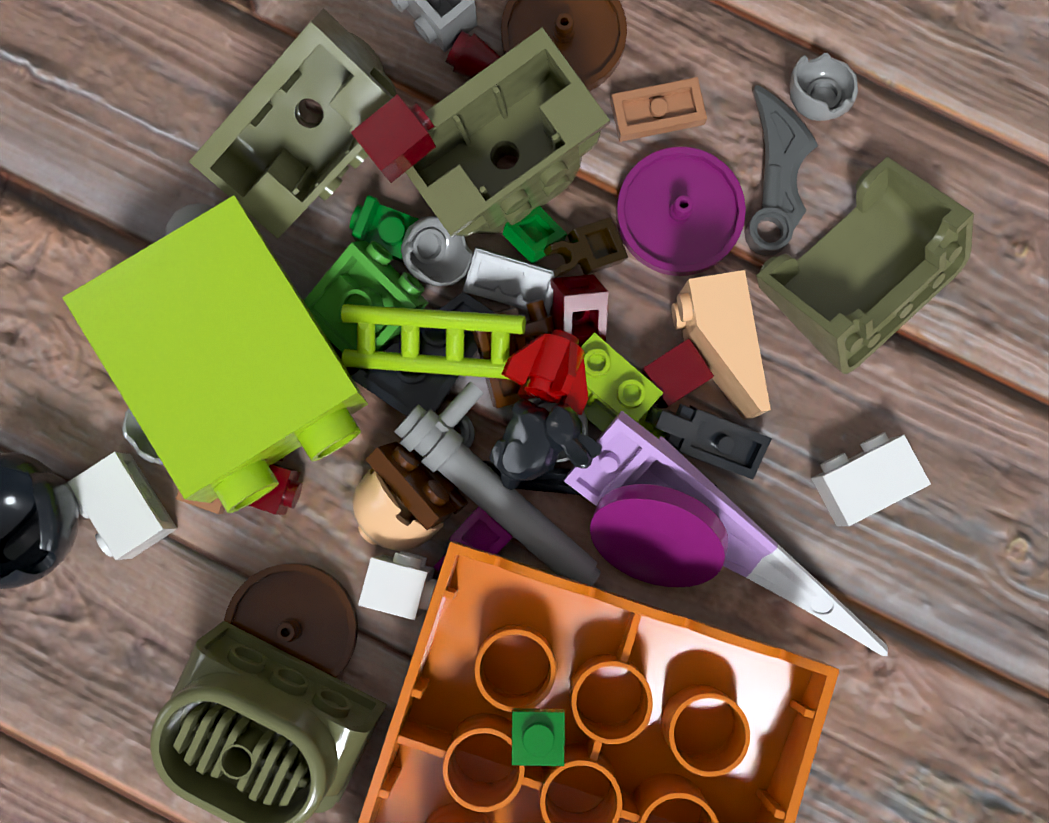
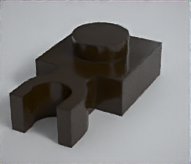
[544,217,628,278]

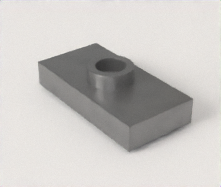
[463,246,561,315]

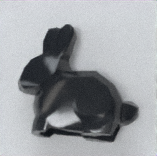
[489,398,602,490]

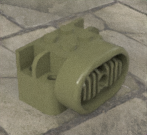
[189,8,397,238]
[405,28,610,237]
[150,621,387,823]

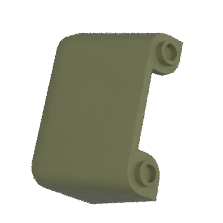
[756,157,974,374]

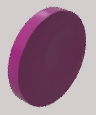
[616,147,746,276]
[590,484,729,588]

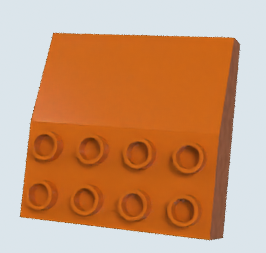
[358,541,840,823]

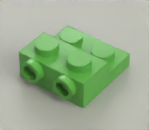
[304,241,429,370]

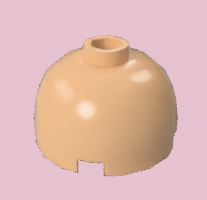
[353,468,444,551]

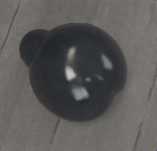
[0,452,79,589]

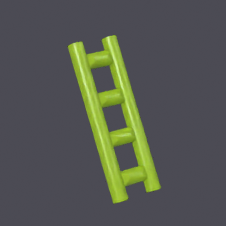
[341,304,526,379]

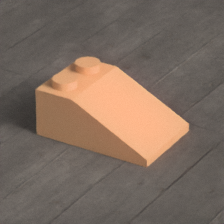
[671,270,771,420]

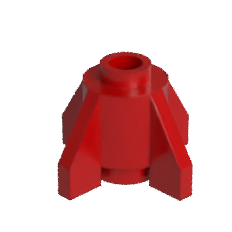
[501,330,588,416]

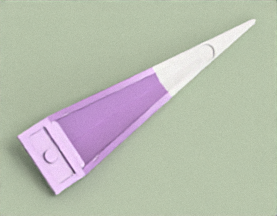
[564,411,888,656]

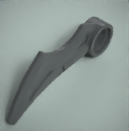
[745,85,818,256]

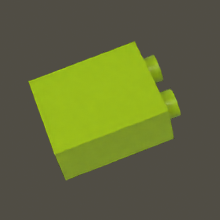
[62,195,368,513]

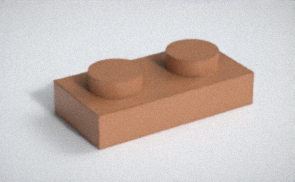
[610,77,707,142]

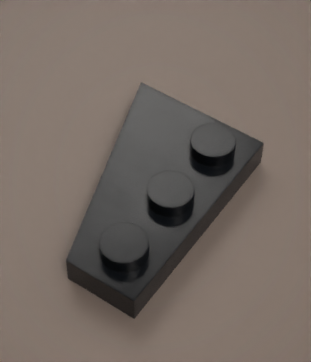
[351,292,494,416]

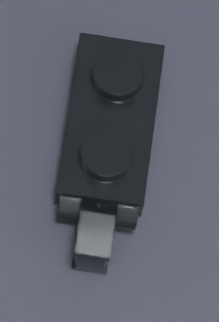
[645,404,772,480]

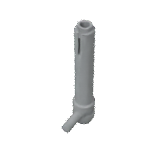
[394,381,601,586]

